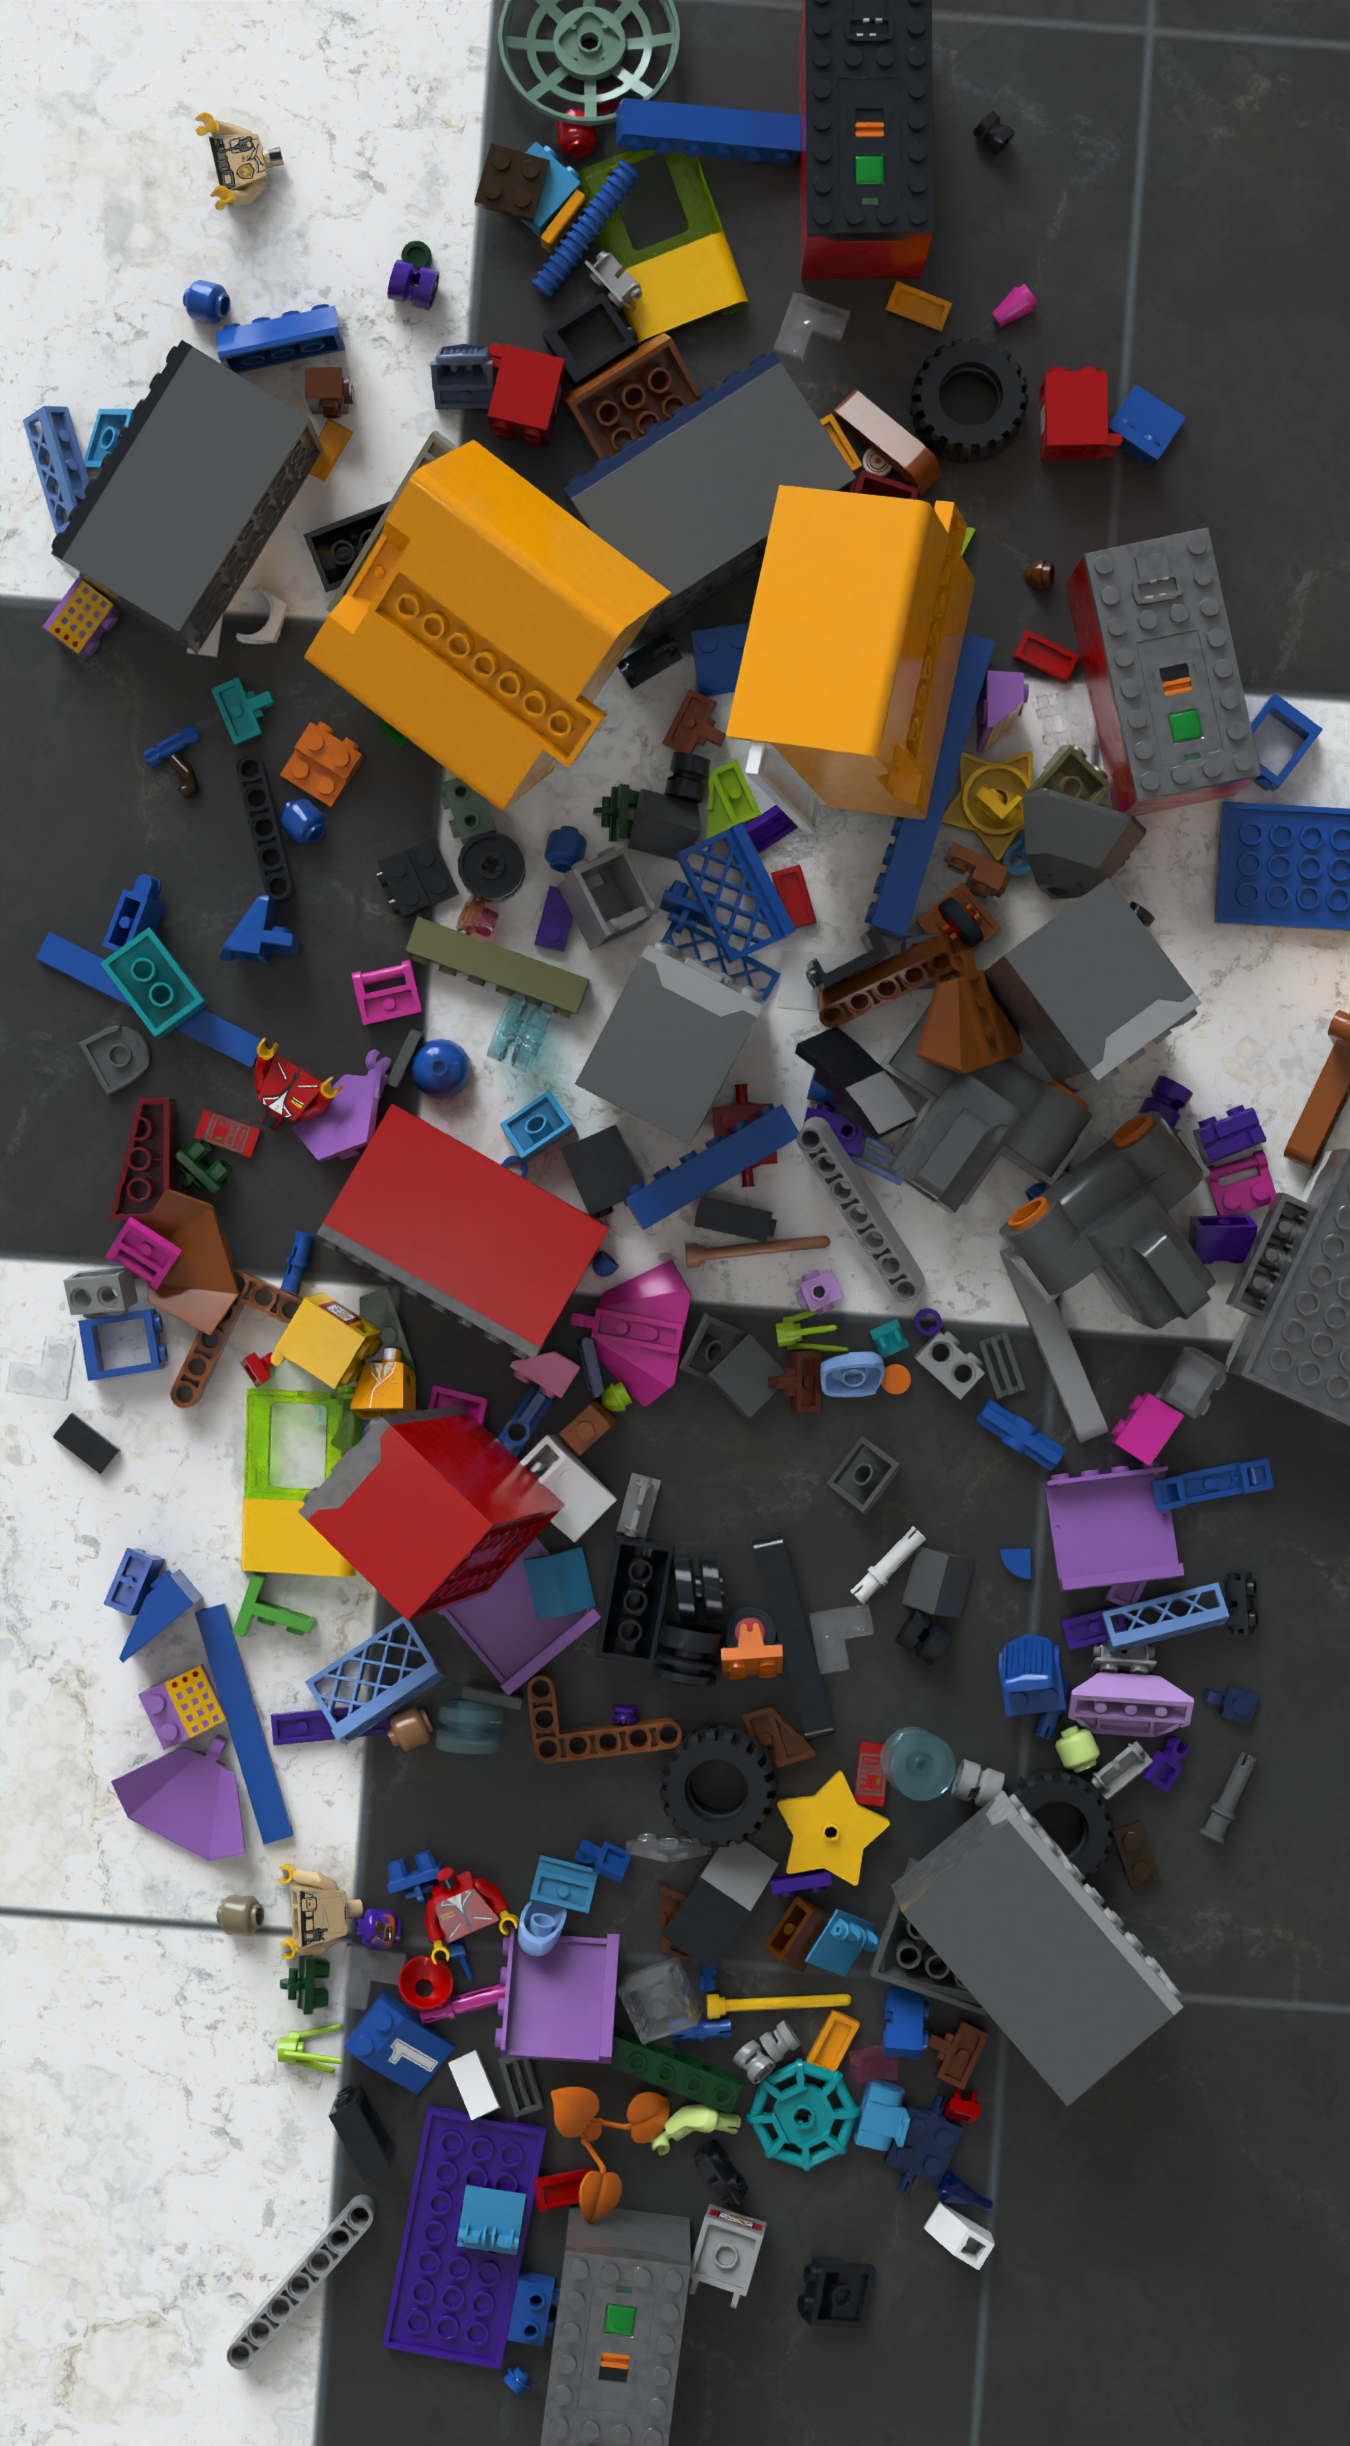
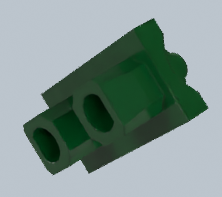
[593,784,640,842]
[174,1138,233,1194]
[280,1955,330,2015]

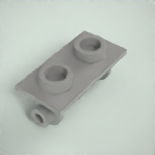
[584,251,642,312]
[616,1472,661,1539]
[1091,1641,1156,1675]
[1090,1741,1154,1801]

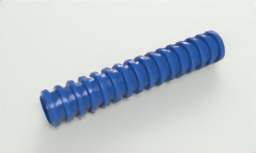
[531,160,641,298]

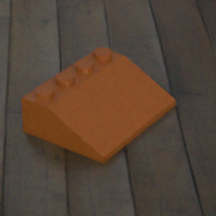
[560,332,701,461]

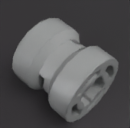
[759,2020,801,2063]
[733,2040,776,2084]

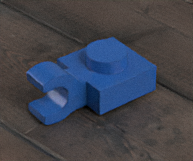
[574,1839,632,1883]

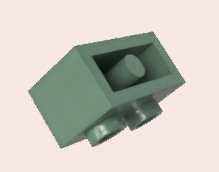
[439,778,497,844]

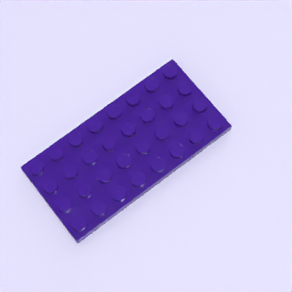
[382,2105,547,2370]

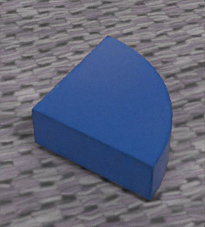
[999,1548,1031,1579]

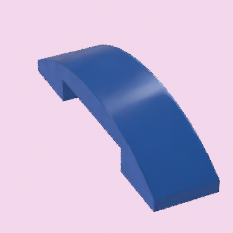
[1151,1458,1274,1511]

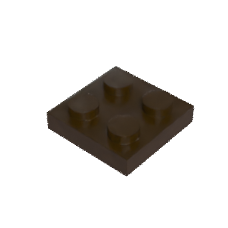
[474,143,550,223]

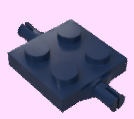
[883,2093,964,2194]

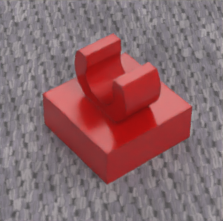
[240,1352,274,1388]
[943,2087,981,2125]

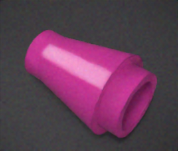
[991,284,1038,328]

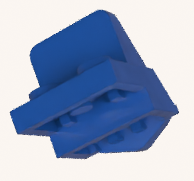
[219,895,303,964]
[999,1633,1067,1716]

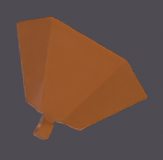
[915,949,1024,1074]
[132,1189,240,1336]

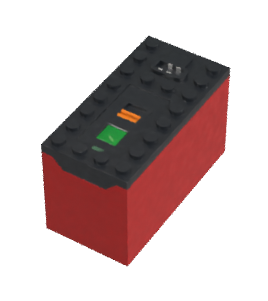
[799,0,934,279]

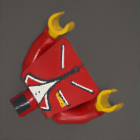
[255,1038,344,1131]
[424,1868,519,1965]

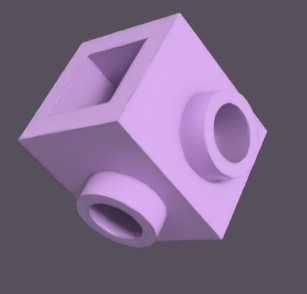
[795,1269,844,1315]

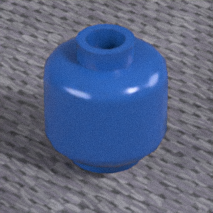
[183,280,231,324]
[280,799,326,844]
[544,826,587,873]

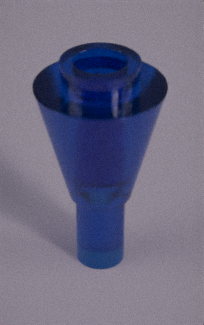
[938,2172,993,2212]

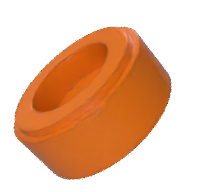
[881,1364,911,1394]

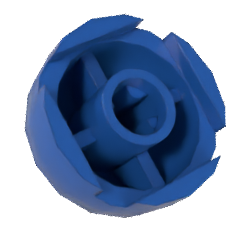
[411,1039,472,1099]

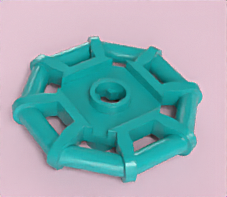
[746,2058,860,2171]

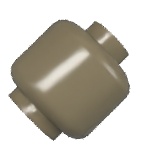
[216,1895,264,1936]

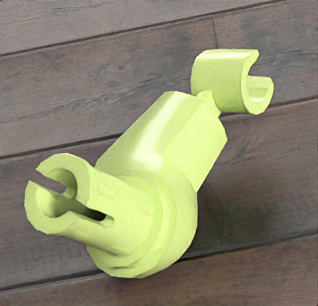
[651,2104,741,2155]

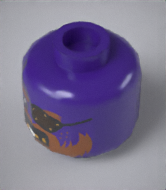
[355,1909,401,1950]

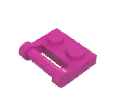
[351,960,423,1026]
[1206,1150,1276,1215]
[104,1216,182,1291]

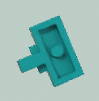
[211,677,276,746]

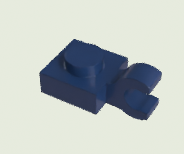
[1202,1685,1259,1725]

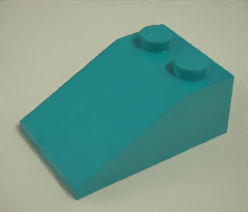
[100,927,209,1040]

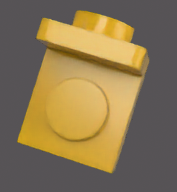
[972,786,1022,824]

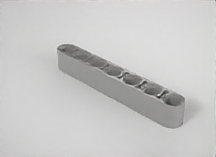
[796,1117,925,1304]
[1000,1247,1108,1444]
[226,2194,376,2370]

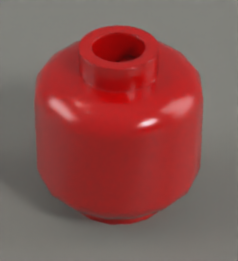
[556,109,597,158]

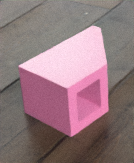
[510,1351,581,1400]

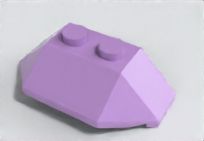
[1068,1672,1194,1737]

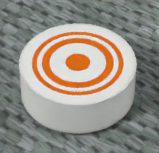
[862,448,892,477]

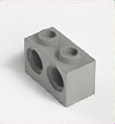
[63,1267,138,1318]
[913,1331,985,1400]

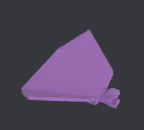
[292,1049,391,1162]
[111,1735,246,1861]

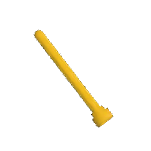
[706,1994,852,2019]

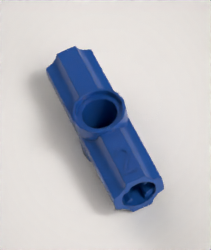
[497,1386,554,1457]
[975,1399,1065,1471]

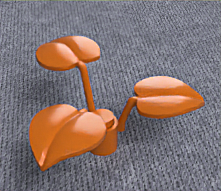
[551,2086,670,2223]

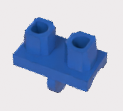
[659,880,715,934]
[387,1849,443,1904]

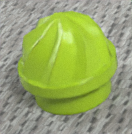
[602,1382,632,1412]

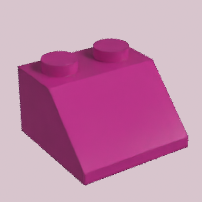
[1111,1392,1184,1466]

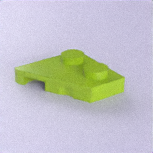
[706,759,761,839]

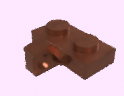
[662,689,726,754]
[768,1351,821,1413]
[928,2019,989,2090]

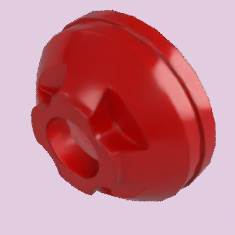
[398,1956,453,2012]

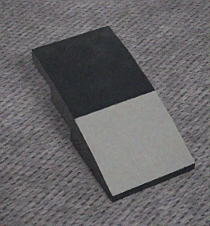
[795,1027,917,1139]
[661,1841,779,1970]

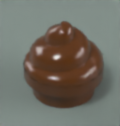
[1023,559,1055,590]

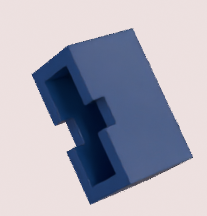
[882,1987,929,2060]

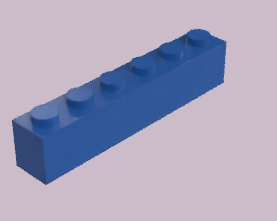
[616,98,801,166]
[624,1103,799,1230]

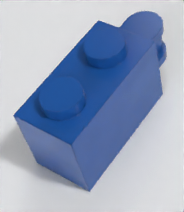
[102,874,166,952]

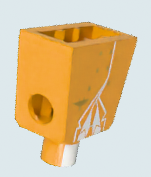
[350,1348,416,1419]

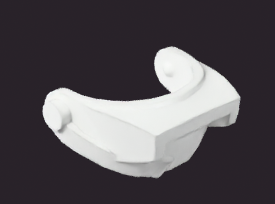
[235,585,290,645]

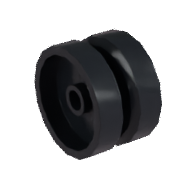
[457,832,526,903]
[674,1552,724,1623]

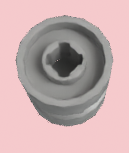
[951,1759,1005,1807]

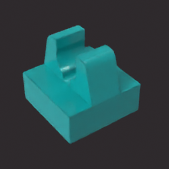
[869,1319,909,1359]

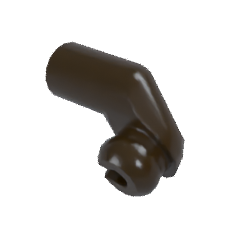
[168,753,199,799]

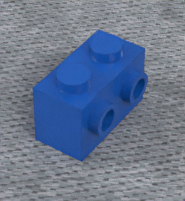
[507,2270,559,2347]

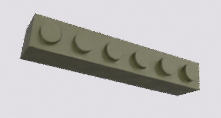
[405,917,590,1018]

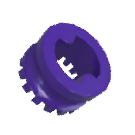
[914,1308,942,1336]
[611,1704,639,1724]

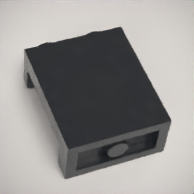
[805,927,890,992]
[560,1124,641,1219]

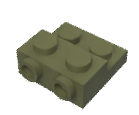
[1027,745,1112,804]

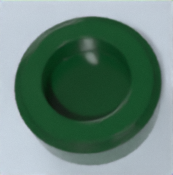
[401,241,432,270]

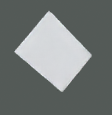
[778,950,862,1010]

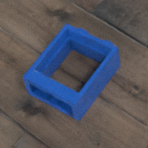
[1250,693,1323,792]
[78,1309,168,1381]

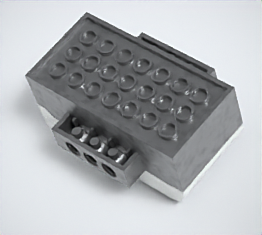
[1225,1148,1350,1427]

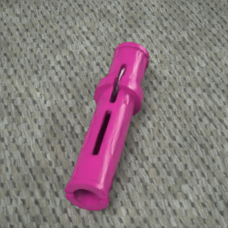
[419,1984,506,2025]

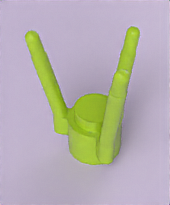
[776,1310,849,1353]
[278,2024,343,2073]

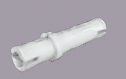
[850,1526,927,1604]

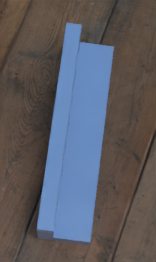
[23,406,90,535]
[1101,1582,1230,1654]

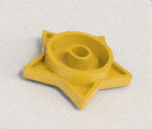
[941,751,1033,862]
[777,1770,890,1886]

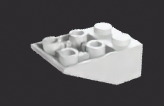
[520,1435,617,1542]

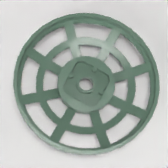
[498,0,680,126]

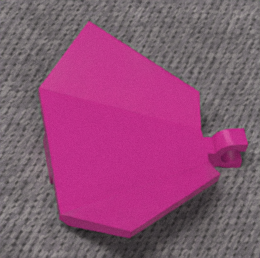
[570,1260,692,1408]

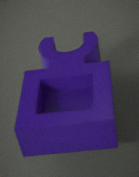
[1142,1735,1191,1793]

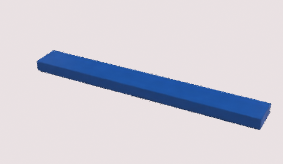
[36,931,266,1068]
[195,1603,294,1844]

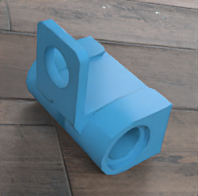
[852,2077,910,2151]

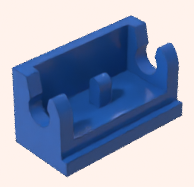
[103,1548,165,1616]

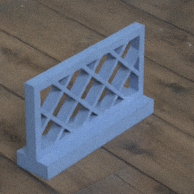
[305,1616,446,1745]

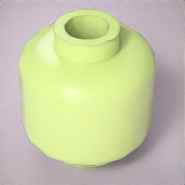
[1055,1725,1100,1773]

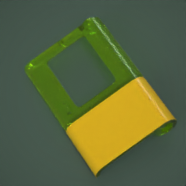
[578,149,749,347]
[241,1386,361,1577]

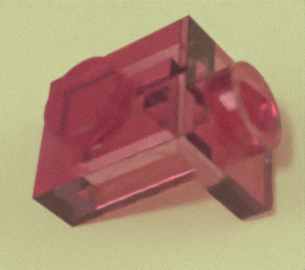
[849,2044,899,2084]

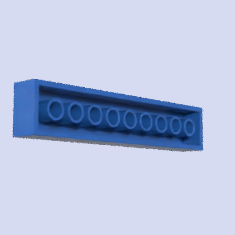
[864,633,996,941]

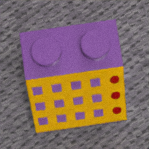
[43,577,119,659]
[976,670,1029,753]
[138,1663,228,1750]

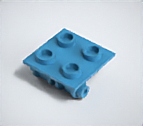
[805,1909,880,1977]
[457,2185,526,2255]

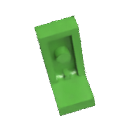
[232,1573,316,1637]

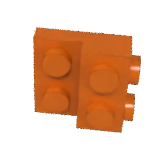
[280,721,364,808]

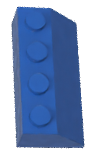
[216,304,345,373]
[691,623,750,697]

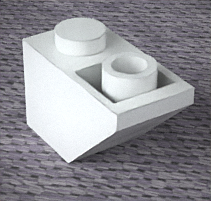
[924,2201,995,2270]

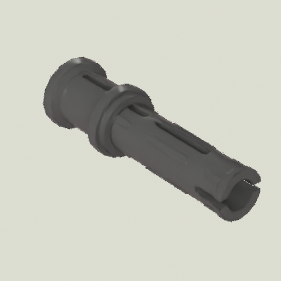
[1199,1751,1259,1844]

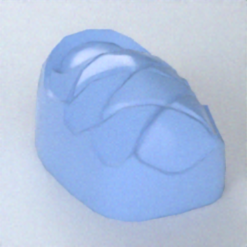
[820,1351,885,1397]
[518,1900,567,1957]

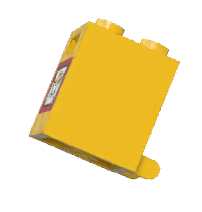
[271,1292,383,1389]

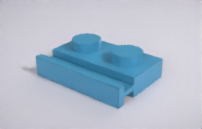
[529,1855,598,1914]

